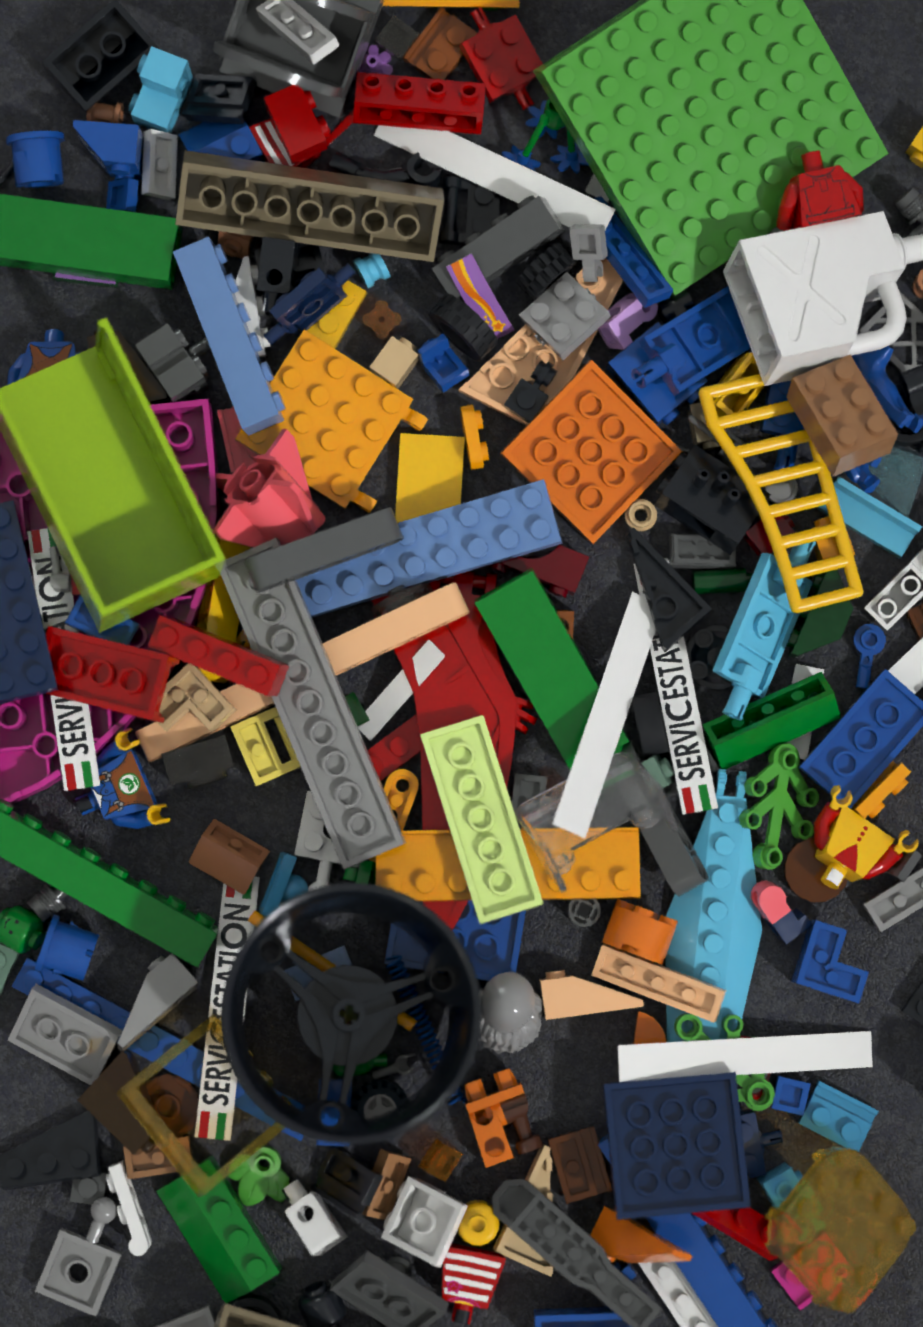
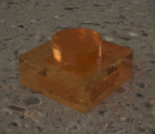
[418,1138,463,1182]

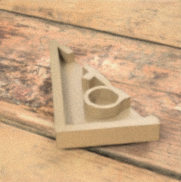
[493,1144,553,1277]

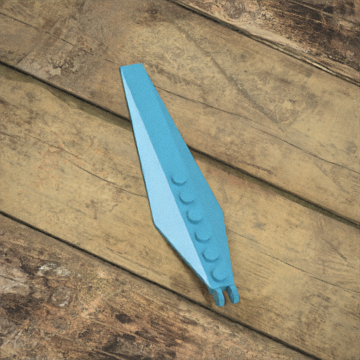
[665,769,762,1042]

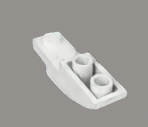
[864,548,923,631]

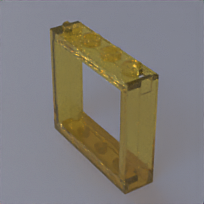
[116,1014,292,1198]

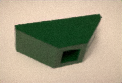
[786,570,853,658]

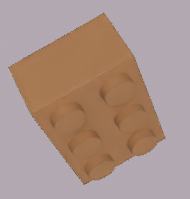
[786,355,898,477]

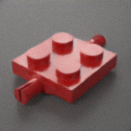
[459,7,543,111]

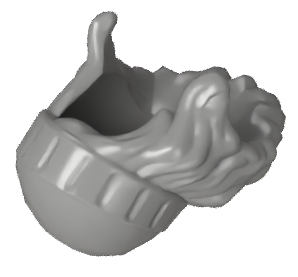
[479,972,543,1053]

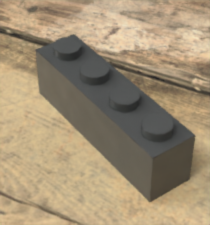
[432,195,565,301]

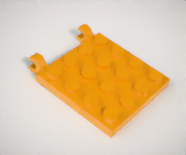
[235,329,428,513]

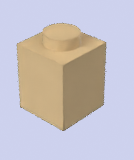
[369,336,419,389]

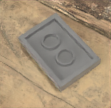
[8,984,123,1085]

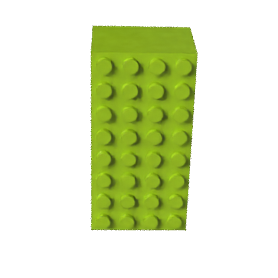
[0,318,226,633]

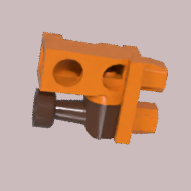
[464,1068,543,1168]

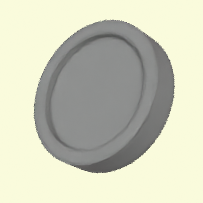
[765,479,798,504]

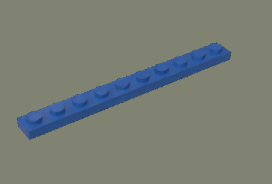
[11,957,305,1141]

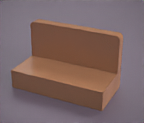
[189,819,270,894]

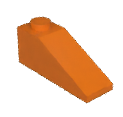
[590,1206,693,1263]

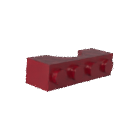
[488,545,589,598]

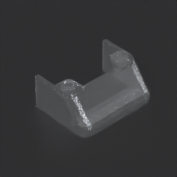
[515,752,679,893]

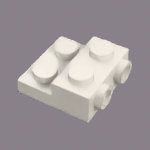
[381,1176,468,1267]

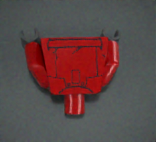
[770,150,864,234]

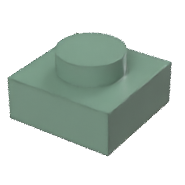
[642,754,675,791]

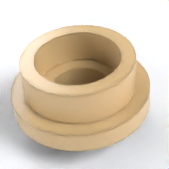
[625,499,657,532]

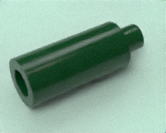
[692,568,753,594]

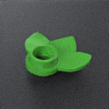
[226,1145,290,1206]

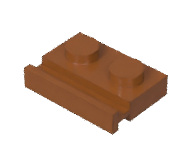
[403,7,477,80]

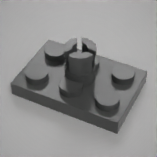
[330,1251,449,1327]

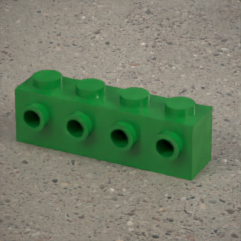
[702,672,841,769]

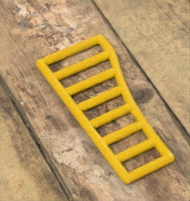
[698,374,863,613]

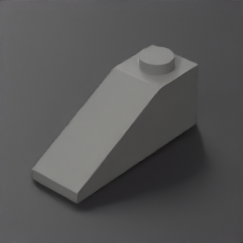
[118,953,198,1052]

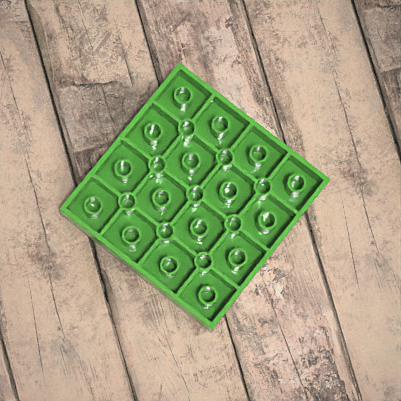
[533,0,889,296]

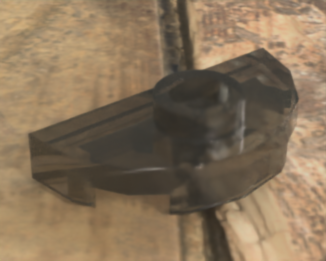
[371,583,433,619]

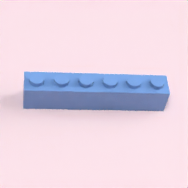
[173,236,286,435]

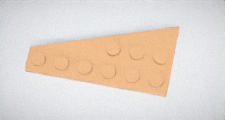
[458,258,623,425]

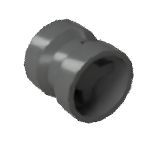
[567,899,601,927]

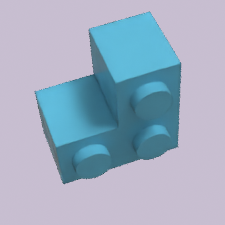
[129,46,194,134]

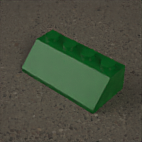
[156,1155,282,1304]

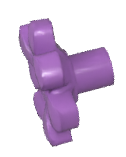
[359,45,393,75]

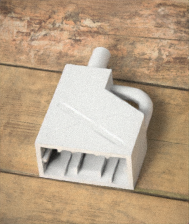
[723,211,923,386]

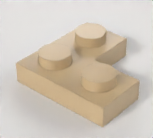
[157,663,236,732]

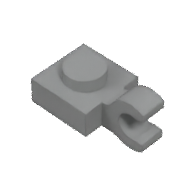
[569,224,608,282]

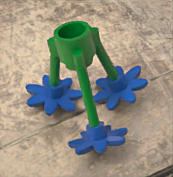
[502,99,589,173]

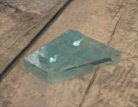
[869,447,923,517]

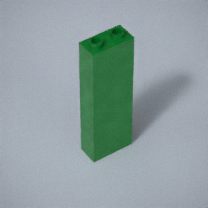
[0,194,183,290]
[475,568,629,771]

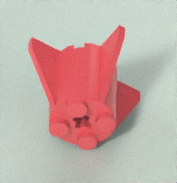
[208,429,326,548]

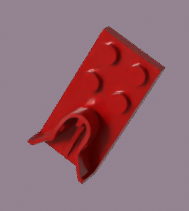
[45,626,180,723]

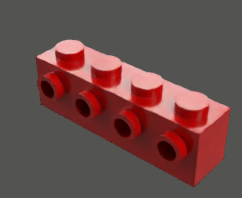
[353,72,486,135]

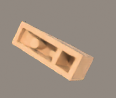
[539,970,644,1020]

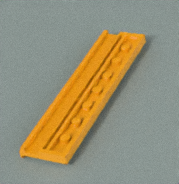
[376,827,641,902]

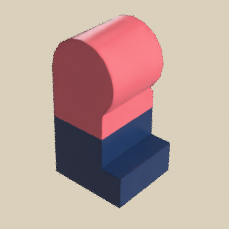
[751,880,812,945]

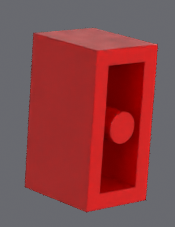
[264,84,330,164]

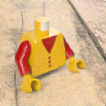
[814,785,918,889]

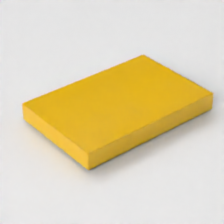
[395,433,465,523]

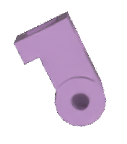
[597,293,658,350]

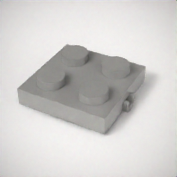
[519,272,611,360]

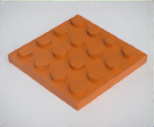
[500,360,682,544]

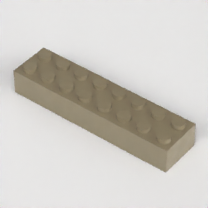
[175,150,444,262]

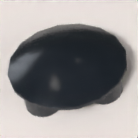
[686,625,732,689]

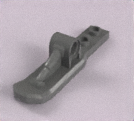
[492,1179,662,1327]

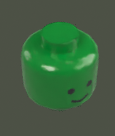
[0,905,45,954]

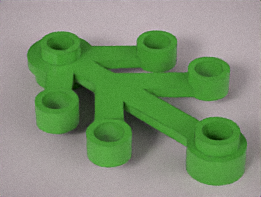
[739,743,819,870]
[674,1013,775,1111]

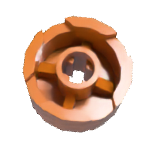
[602,899,678,964]

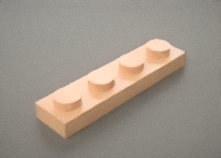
[591,944,727,1023]

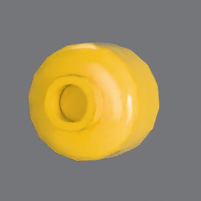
[458,1200,499,1246]

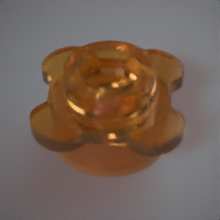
[363,300,401,339]

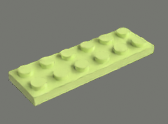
[420,715,543,925]

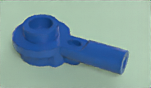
[853,624,886,689]

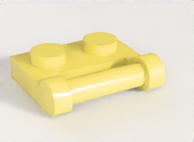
[230,707,301,787]

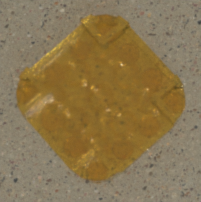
[765,1147,916,1313]

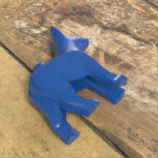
[845,345,923,494]

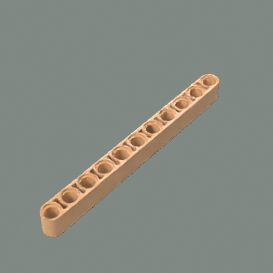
[135,582,470,763]

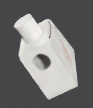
[282,1179,348,1256]

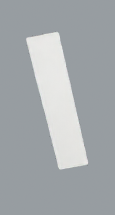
[358,640,445,741]

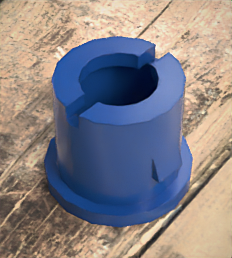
[6,131,65,188]
[34,914,99,981]

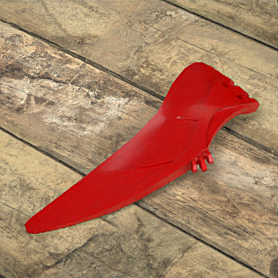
[372,571,537,930]

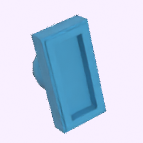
[258,851,308,916]

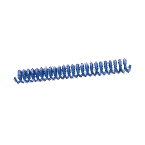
[385,955,466,1105]

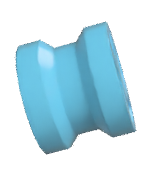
[353,253,391,289]

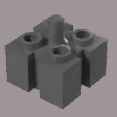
[135,323,211,402]

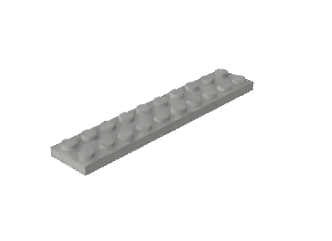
[220,538,406,869]

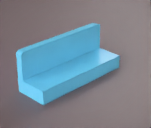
[817,476,922,559]

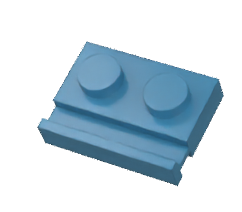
[797,1080,879,1154]

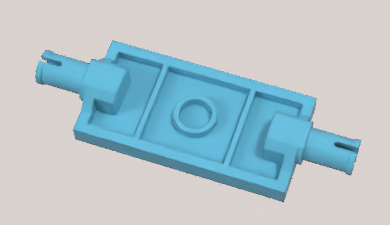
[712,541,816,721]

